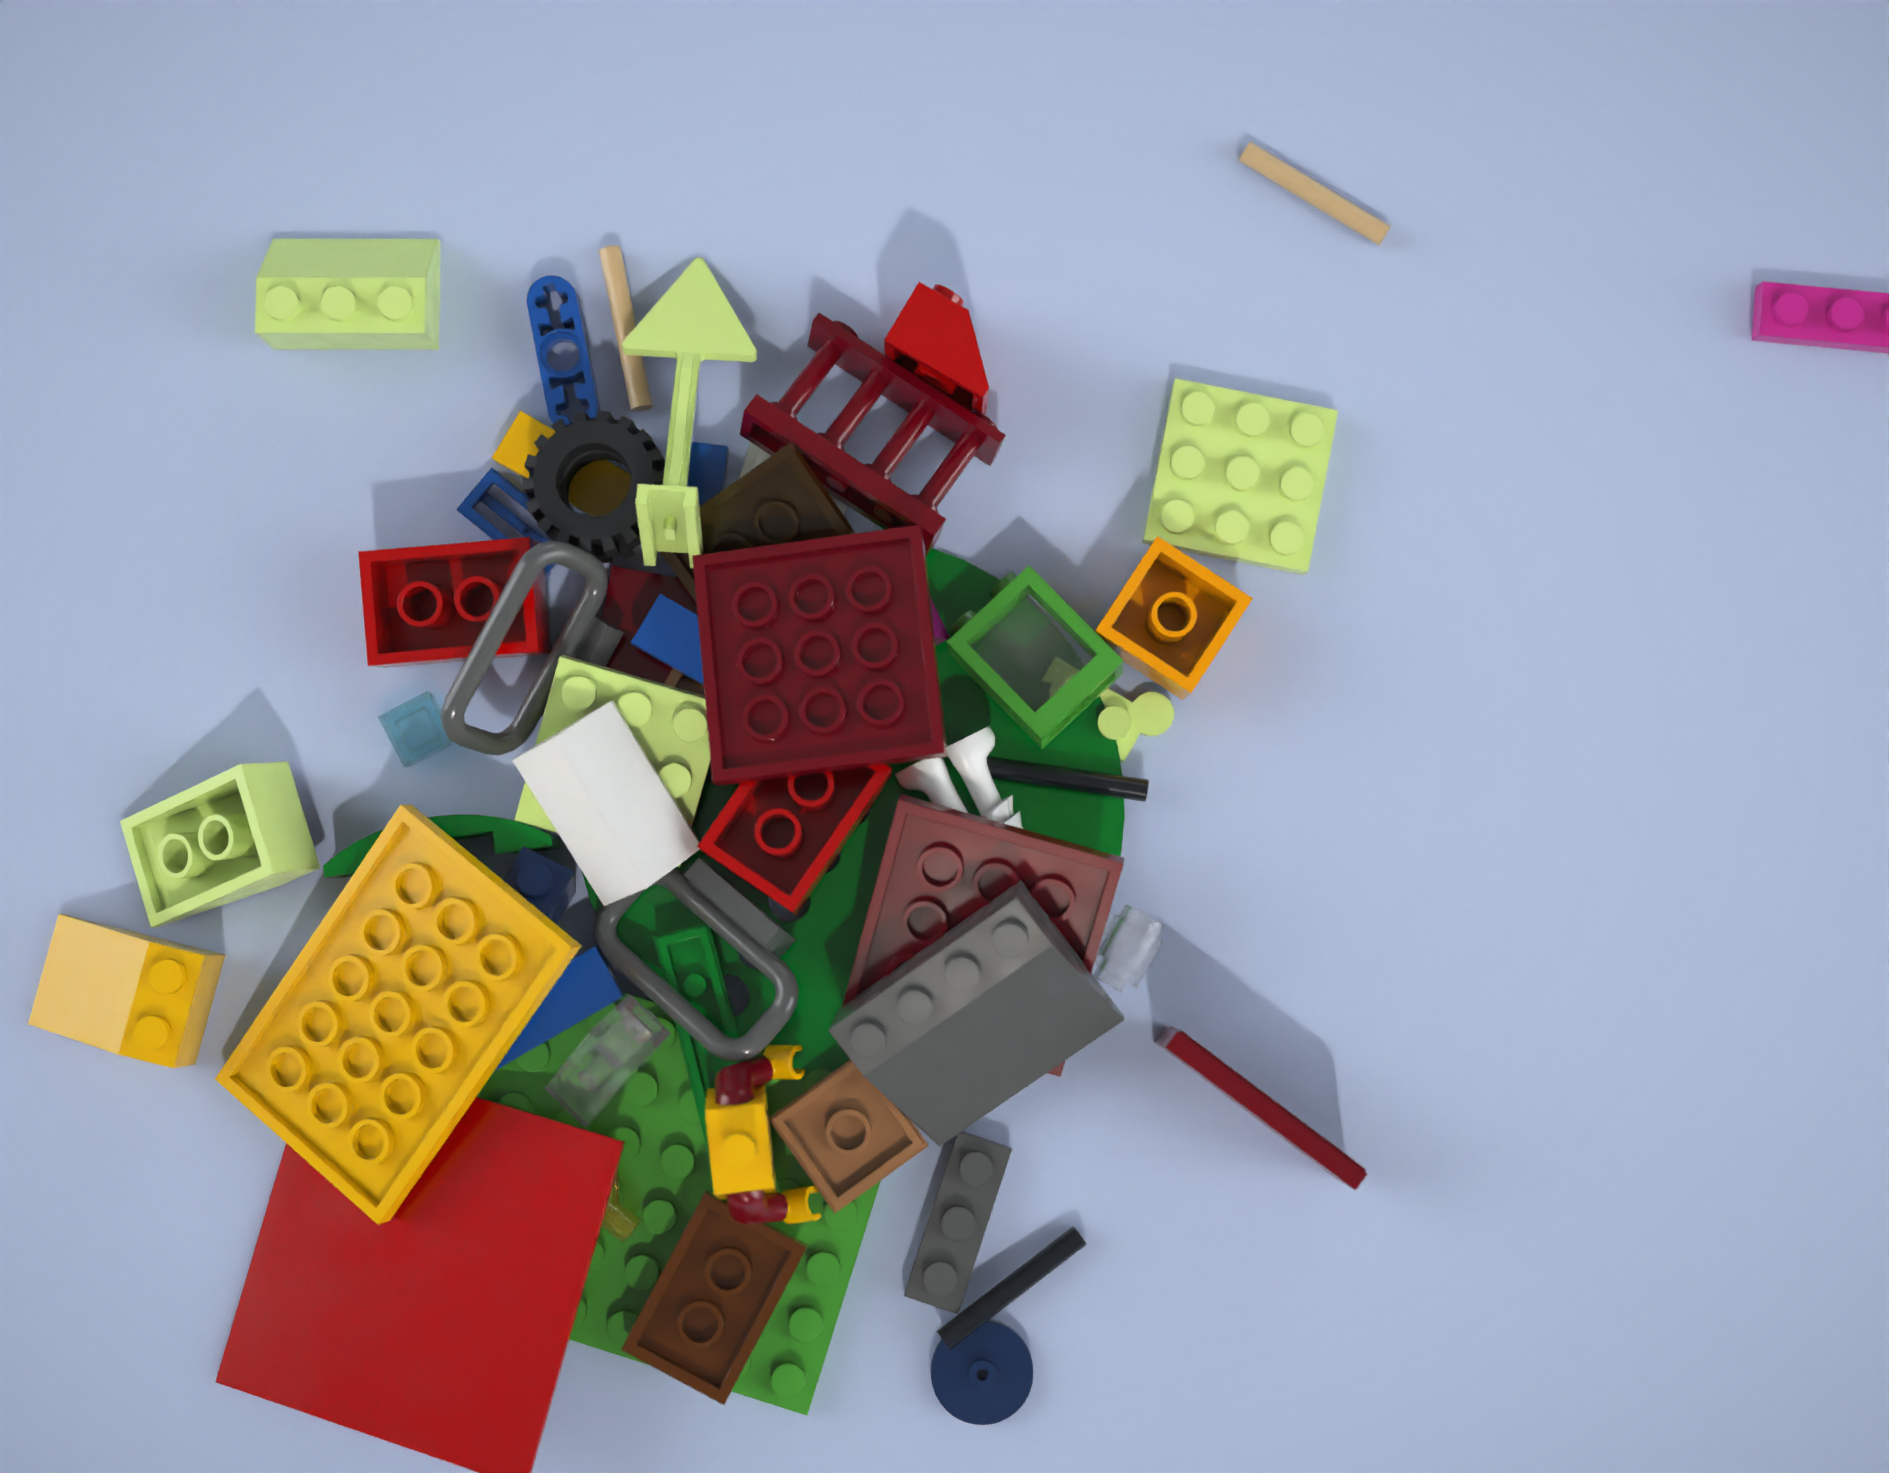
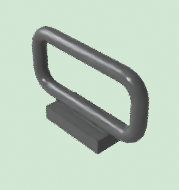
[441,540,624,755]
[594,858,799,1061]

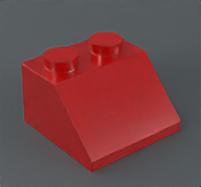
[884,282,989,415]

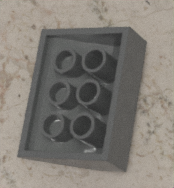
[828,880,1124,1146]

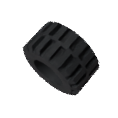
[522,410,665,563]

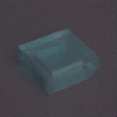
[378,691,454,768]

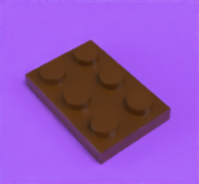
[621,1190,808,1405]

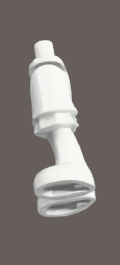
[895,726,1023,829]

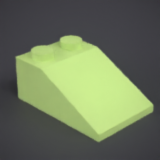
[120,762,320,928]

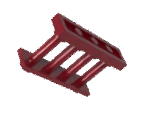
[739,313,1006,556]

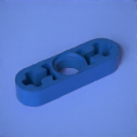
[527,275,601,425]

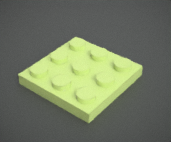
[1142,378,1338,575]
[514,655,711,868]

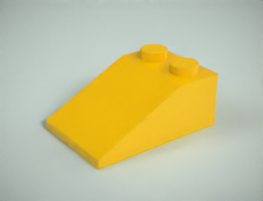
[28,914,225,1068]

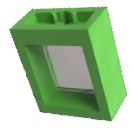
[947,566,1124,749]

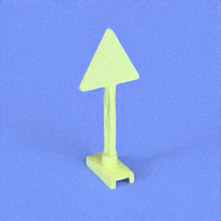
[622,257,757,568]

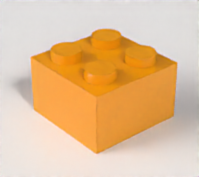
[1095,536,1253,700]

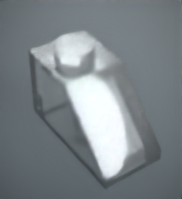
[544,994,672,1128]

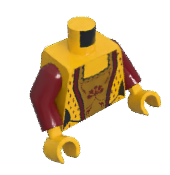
[705,1045,821,1225]

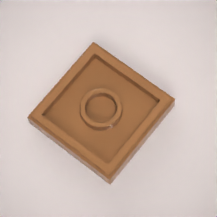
[769,1059,929,1213]

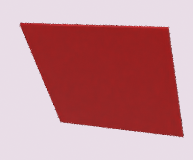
[215,1096,625,1473]

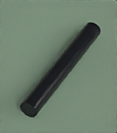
[987,756,1149,802]
[937,1226,1087,1350]

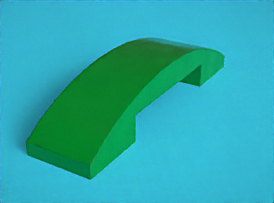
[323,814,561,878]

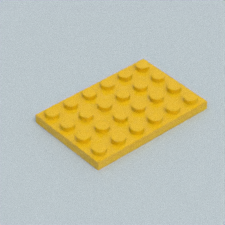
[215,805,582,1225]

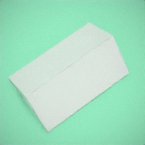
[512,700,700,906]

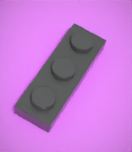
[904,1131,1012,1314]

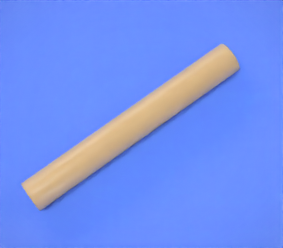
[1239,141,1391,245]
[599,246,653,412]

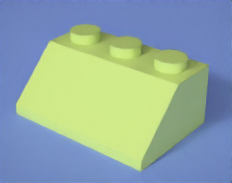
[255,239,441,350]

